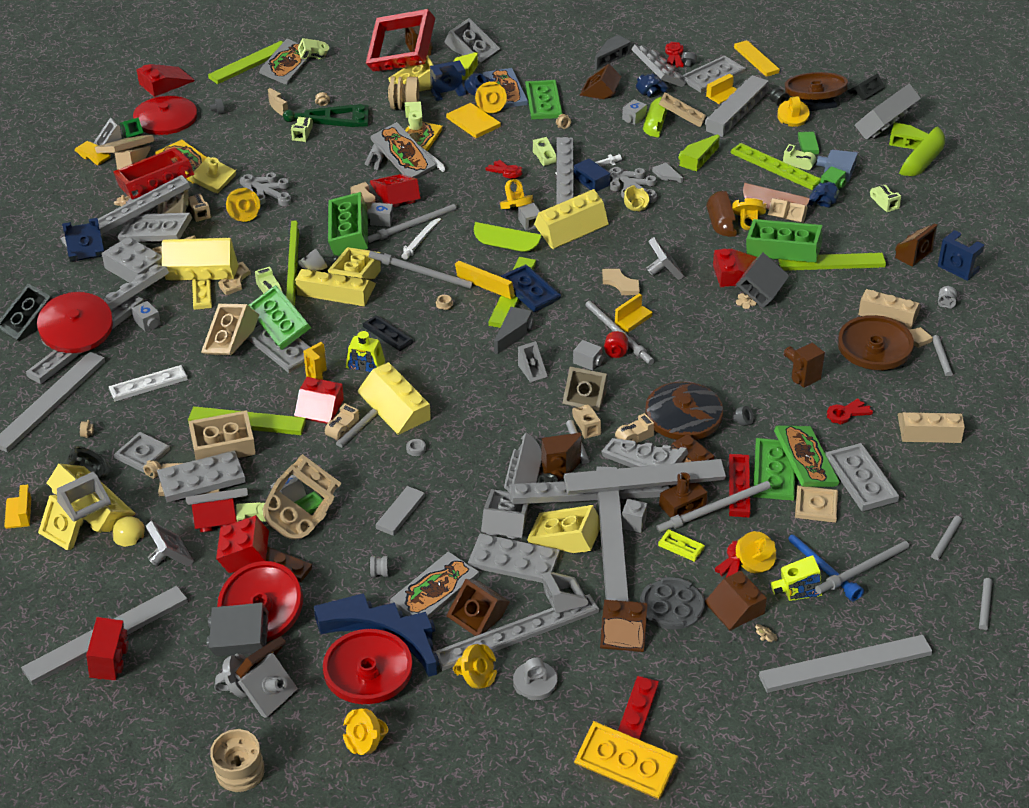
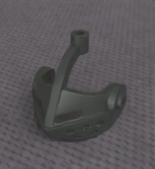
[67,446,110,479]

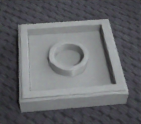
[114,432,170,473]

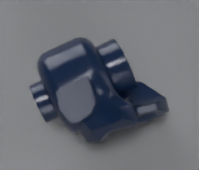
[464,73,495,95]
[636,73,669,98]
[808,182,840,208]

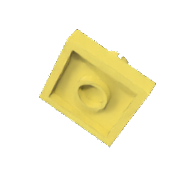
[190,157,236,193]
[38,495,83,550]

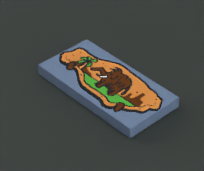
[482,68,528,108]

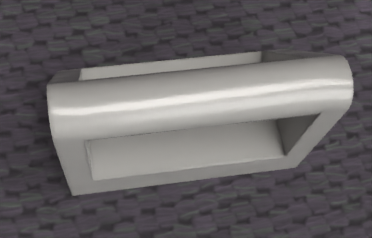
[57,472,111,522]
[542,572,588,613]

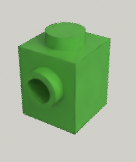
[821,166,846,189]

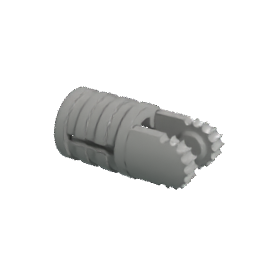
[365,144,384,170]

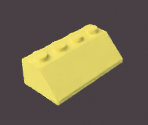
[534,189,608,249]
[162,238,238,280]
[295,269,376,306]
[358,362,431,435]
[47,464,135,533]

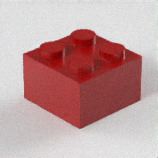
[216,515,269,573]
[86,617,129,680]

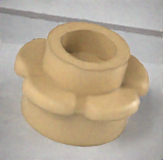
[315,92,330,106]
[556,114,571,129]
[436,295,453,310]
[80,420,94,438]
[143,460,162,479]

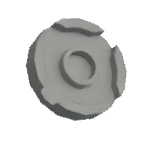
[214,654,248,698]
[513,657,557,700]

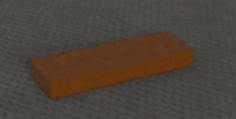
[235,636,286,678]

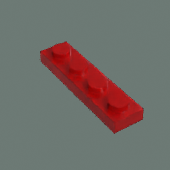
[729,454,750,518]
[618,676,659,740]

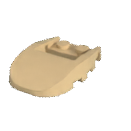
[263,454,341,540]

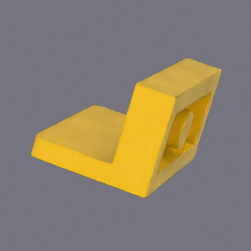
[706,74,737,104]
[615,293,653,333]
[303,342,327,380]
[5,484,31,529]

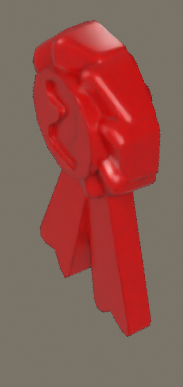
[665,42,684,68]
[485,160,522,178]
[827,399,873,425]
[715,541,742,577]

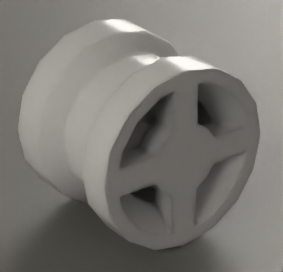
[938,286,957,308]
[370,556,388,577]

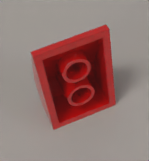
[137,64,195,97]
[370,174,421,207]
[713,249,757,287]

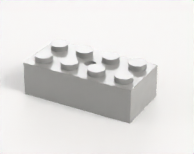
[855,84,921,139]

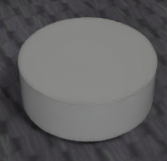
[406,439,426,456]

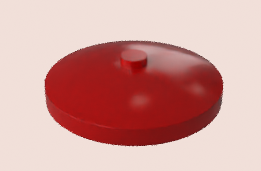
[133,96,197,135]
[37,292,113,353]
[217,561,303,642]
[323,629,412,704]

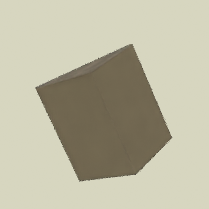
[562,367,607,411]

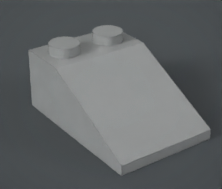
[445,18,500,63]
[481,489,529,539]

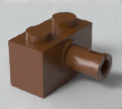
[783,342,825,388]
[659,472,707,518]

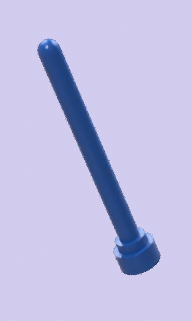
[788,535,864,602]

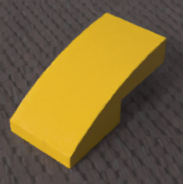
[75,141,111,165]

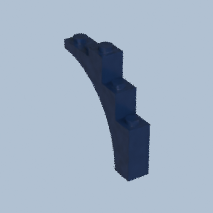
[314,593,440,677]

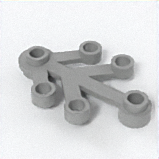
[608,167,657,203]
[240,172,291,206]

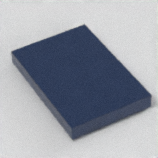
[500,264,561,312]

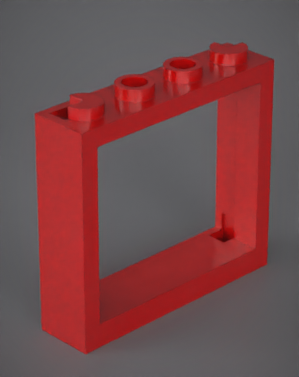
[366,9,435,72]
[113,147,195,200]

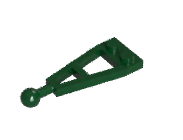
[283,104,369,127]

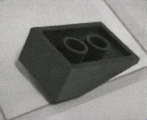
[0,283,53,341]

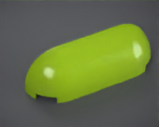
[643,97,668,137]
[899,127,945,176]
[474,222,541,252]

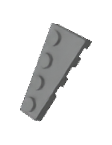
[601,438,688,467]

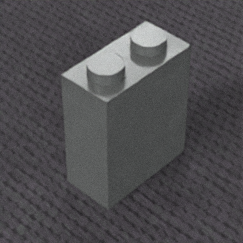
[736,252,789,307]
[207,603,269,656]

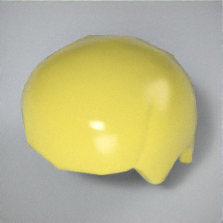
[624,185,650,212]
[113,516,145,547]

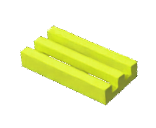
[658,529,705,562]

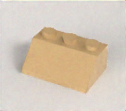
[858,289,921,329]
[898,413,965,443]

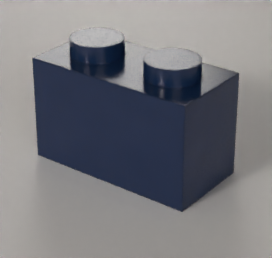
[573,158,610,192]

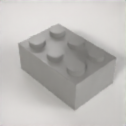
[102,237,162,283]

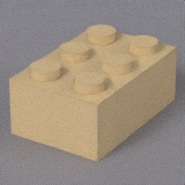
[188,410,256,460]

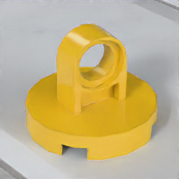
[475,81,507,113]
[777,96,809,127]
[500,179,534,209]
[226,188,260,222]
[732,198,766,230]
[736,531,776,573]
[453,644,497,689]
[343,708,388,755]

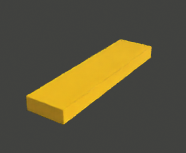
[734,40,780,77]
[455,261,515,299]

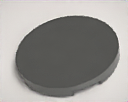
[640,577,705,630]

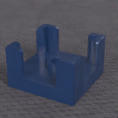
[430,60,466,101]
[62,218,104,262]
[938,230,985,281]

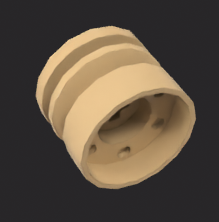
[388,76,419,110]
[210,729,265,792]

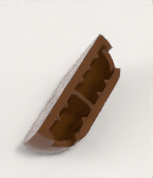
[706,191,736,237]

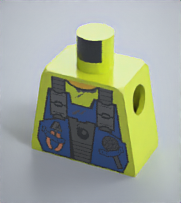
[346,331,385,372]
[771,555,822,601]

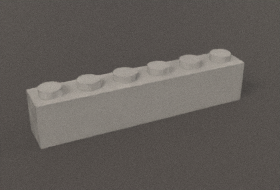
[705,75,769,137]

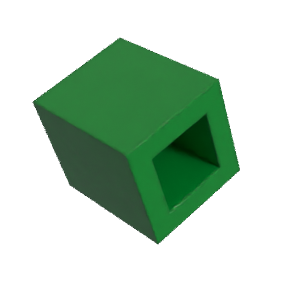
[120,117,143,138]

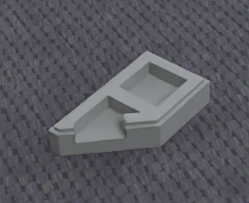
[652,163,683,183]

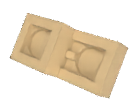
[268,88,288,116]
[768,198,808,223]

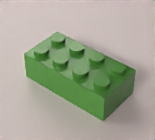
[328,192,368,257]
[746,219,822,262]

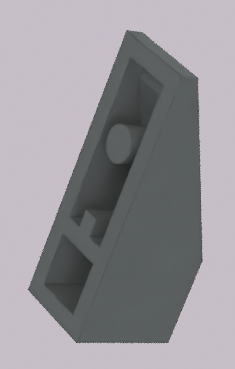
[595,35,631,69]
[494,307,534,354]

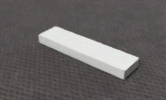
[109,365,188,401]

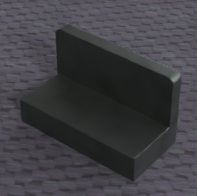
[847,73,885,100]

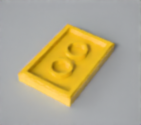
[446,103,501,138]

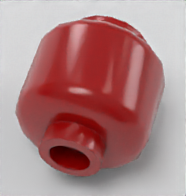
[604,331,629,358]

